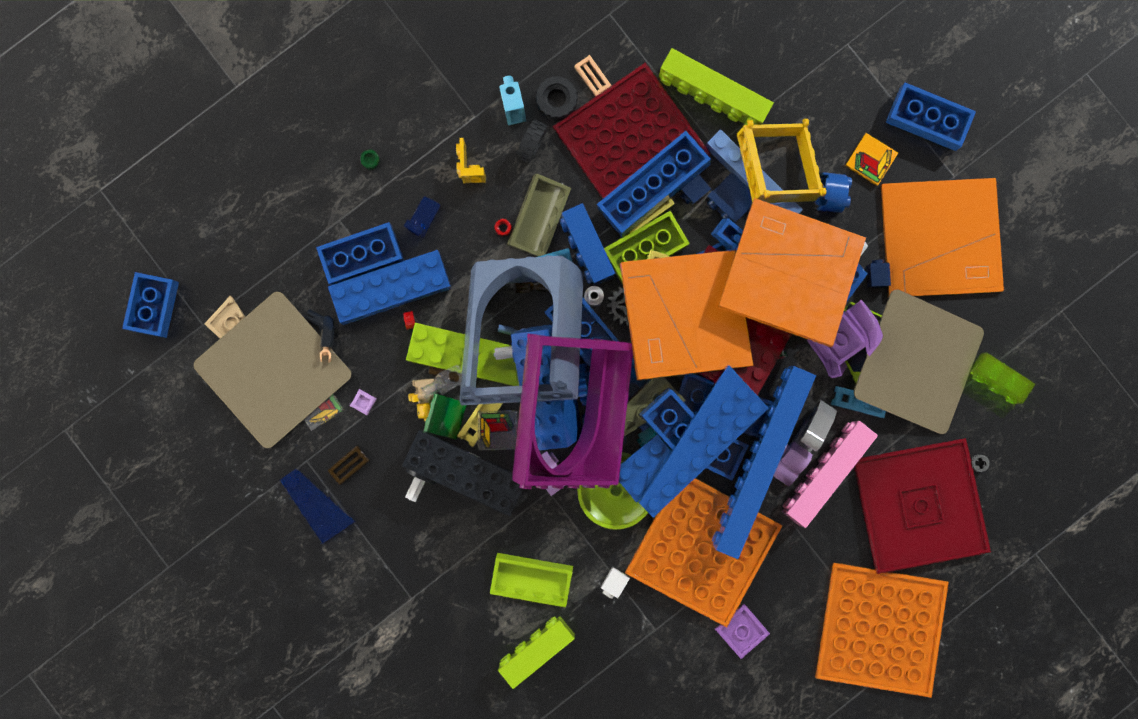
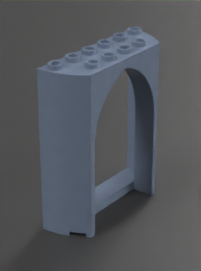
[460,255,583,405]

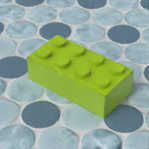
[604,211,690,284]
[498,616,575,689]

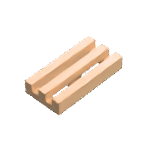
[574,55,612,97]

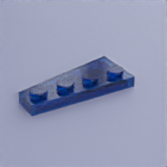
[280,469,356,544]

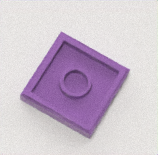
[715,604,770,659]

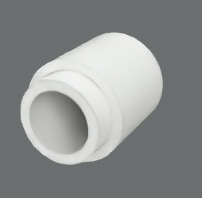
[584,286,604,307]

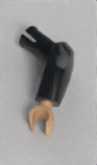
[305,309,335,363]

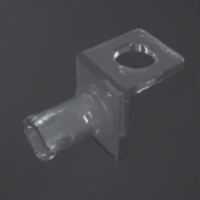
[421,365,462,399]

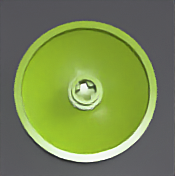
[577,452,648,529]

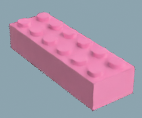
[781,421,878,528]

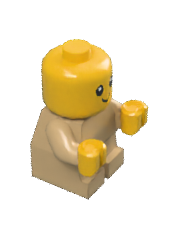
[408,378,435,421]

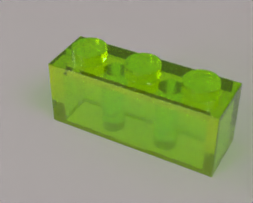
[970,352,1035,405]

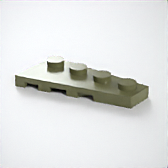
[624,377,686,436]

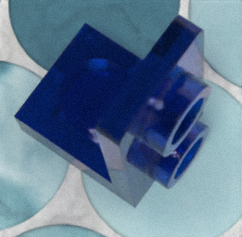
[404,197,440,238]

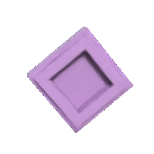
[350,389,377,415]

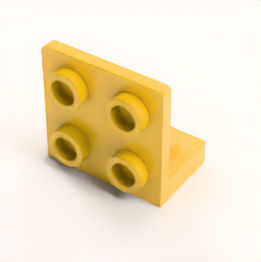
[456,138,486,183]

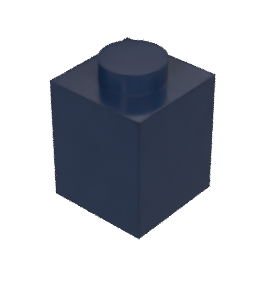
[680,175,711,206]
[867,260,891,288]

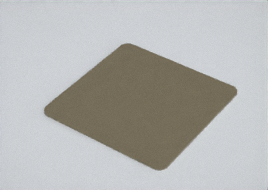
[854,290,984,434]
[194,292,351,448]

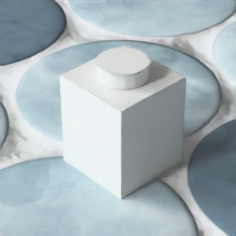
[601,567,630,599]

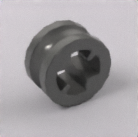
[971,455,990,472]

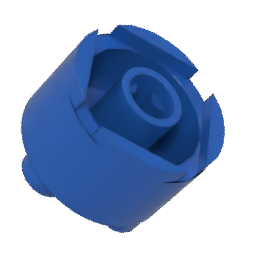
[815,172,852,213]

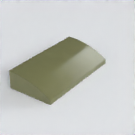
[507,173,571,257]

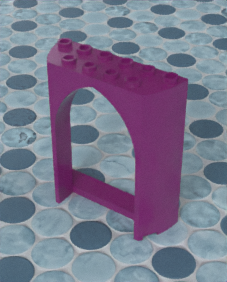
[512,333,633,489]

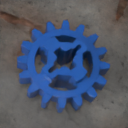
[578,363,590,406]

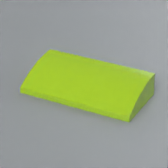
[490,553,573,607]

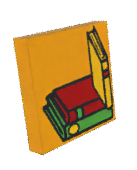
[845,133,898,186]

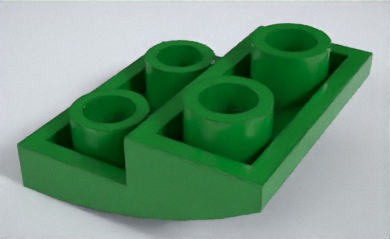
[424,393,466,440]

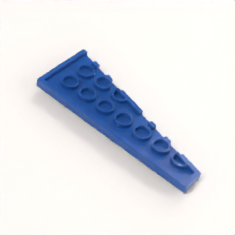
[639,365,768,518]

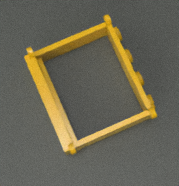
[737,119,826,203]

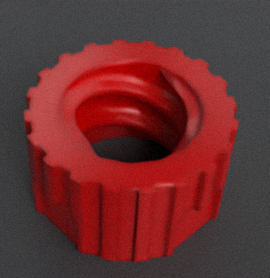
[494,219,512,237]
[403,311,415,330]

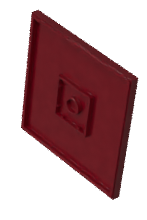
[854,438,991,574]

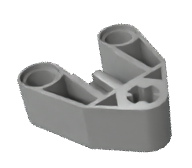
[790,400,837,453]

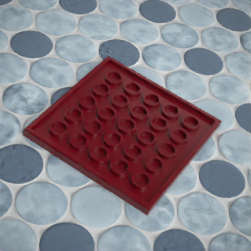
[552,62,711,199]

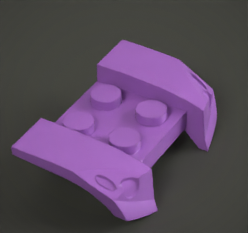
[807,300,883,378]

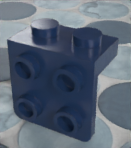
[705,173,752,223]

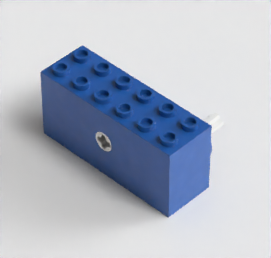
[494,324,582,450]

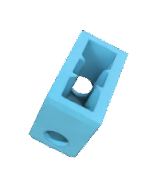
[499,76,526,125]

